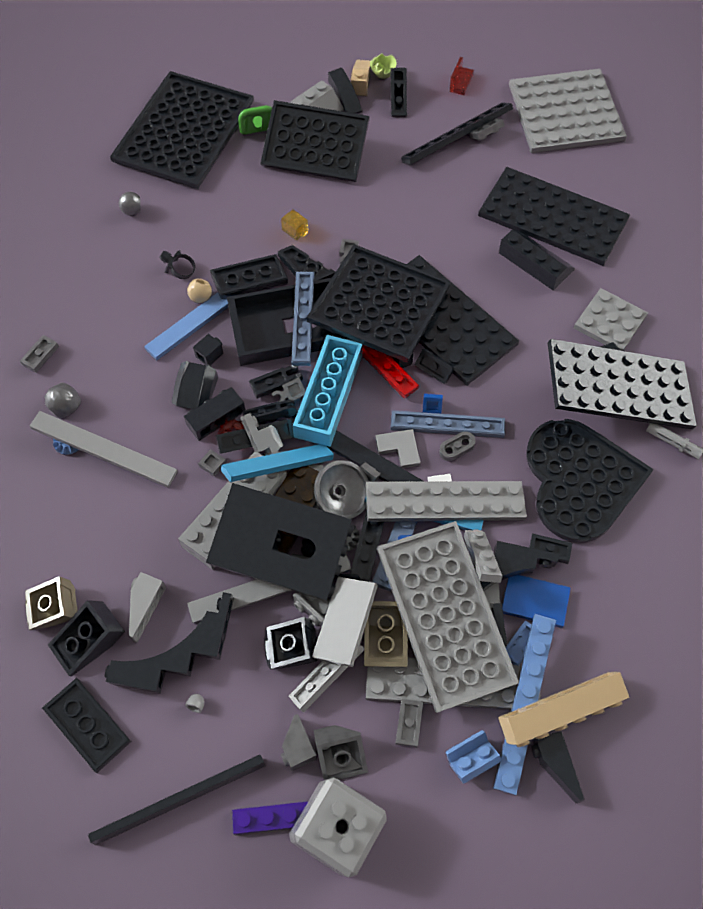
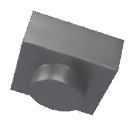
[198,449,226,476]
[360,462,380,482]

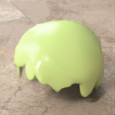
[370,53,397,79]

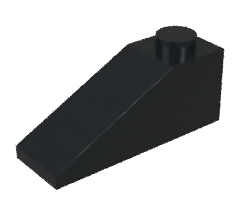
[390,68,407,117]
[531,731,585,804]

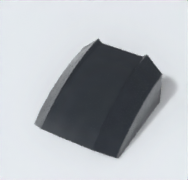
[172,361,218,409]
[264,617,317,669]

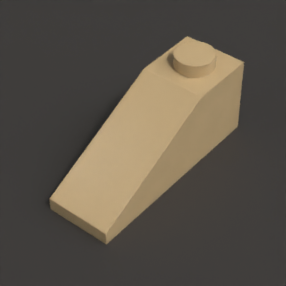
[351,60,371,96]

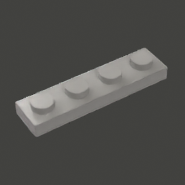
[464,529,502,583]
[289,645,365,713]

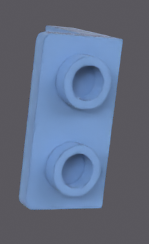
[446,730,502,784]

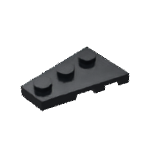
[278,245,336,281]

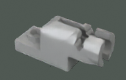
[240,413,285,456]

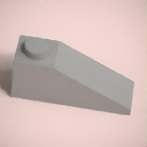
[129,572,166,643]

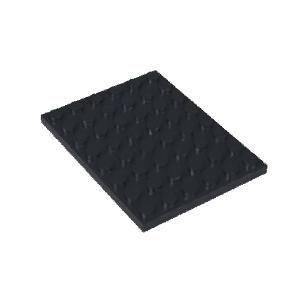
[110,71,254,189]

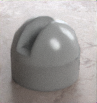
[185,694,204,713]

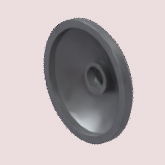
[314,460,369,519]

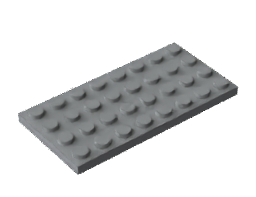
[377,521,519,713]

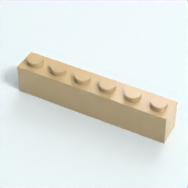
[498,672,629,747]

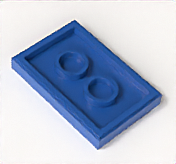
[502,575,571,629]

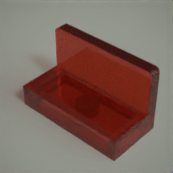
[449,57,474,95]

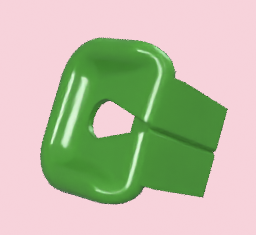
[238,105,272,135]

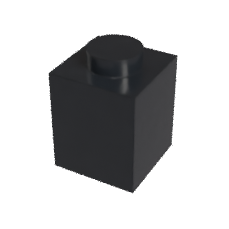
[193,333,224,365]

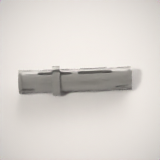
[646,423,703,460]

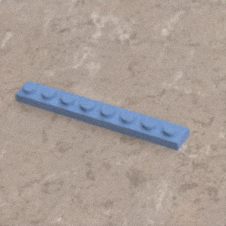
[493,614,556,795]

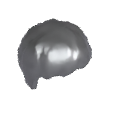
[45,383,81,418]

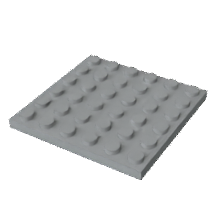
[509,69,626,153]

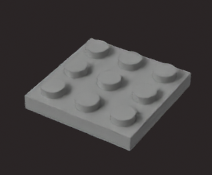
[574,288,648,351]

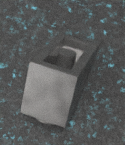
[281,714,317,771]

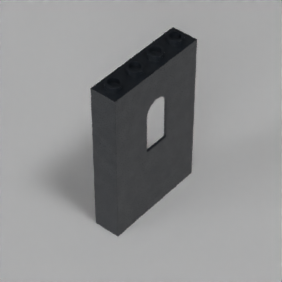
[227,278,347,366]
[206,483,354,601]

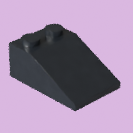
[48,600,125,676]

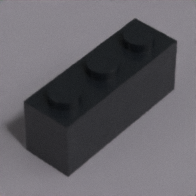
[184,387,246,441]

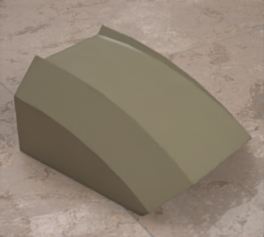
[25,576,78,631]

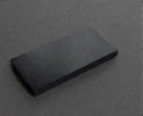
[210,254,288,299]
[42,677,132,773]

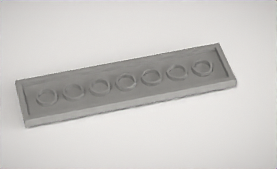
[365,481,527,522]
[366,658,540,710]

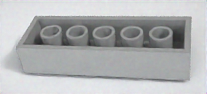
[178,451,287,570]

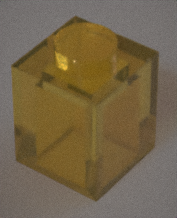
[281,209,308,241]

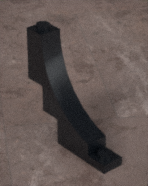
[472,541,559,591]
[105,592,234,694]

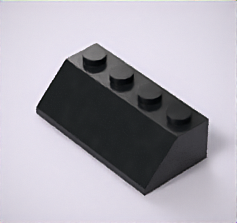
[499,230,575,290]

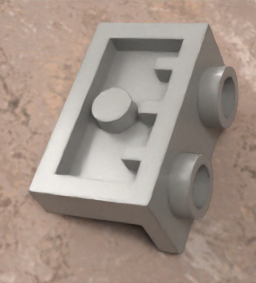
[293,593,330,628]

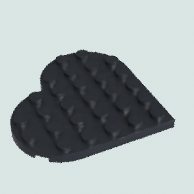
[526,419,654,542]

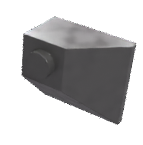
[313,725,368,780]

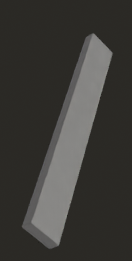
[30,411,177,488]
[187,555,351,624]

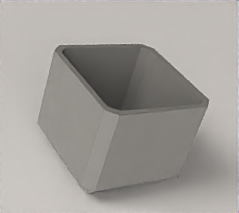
[289,778,387,877]

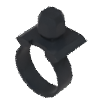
[159,250,195,279]

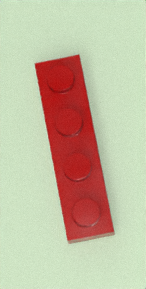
[362,345,419,399]

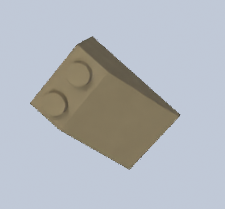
[364,601,408,667]

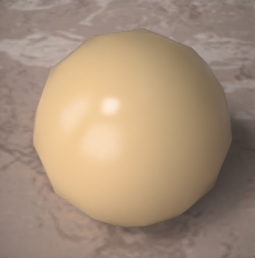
[187,279,212,303]

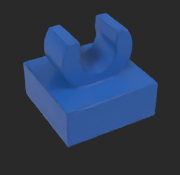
[422,394,443,414]

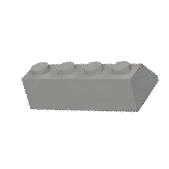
[289,80,344,111]

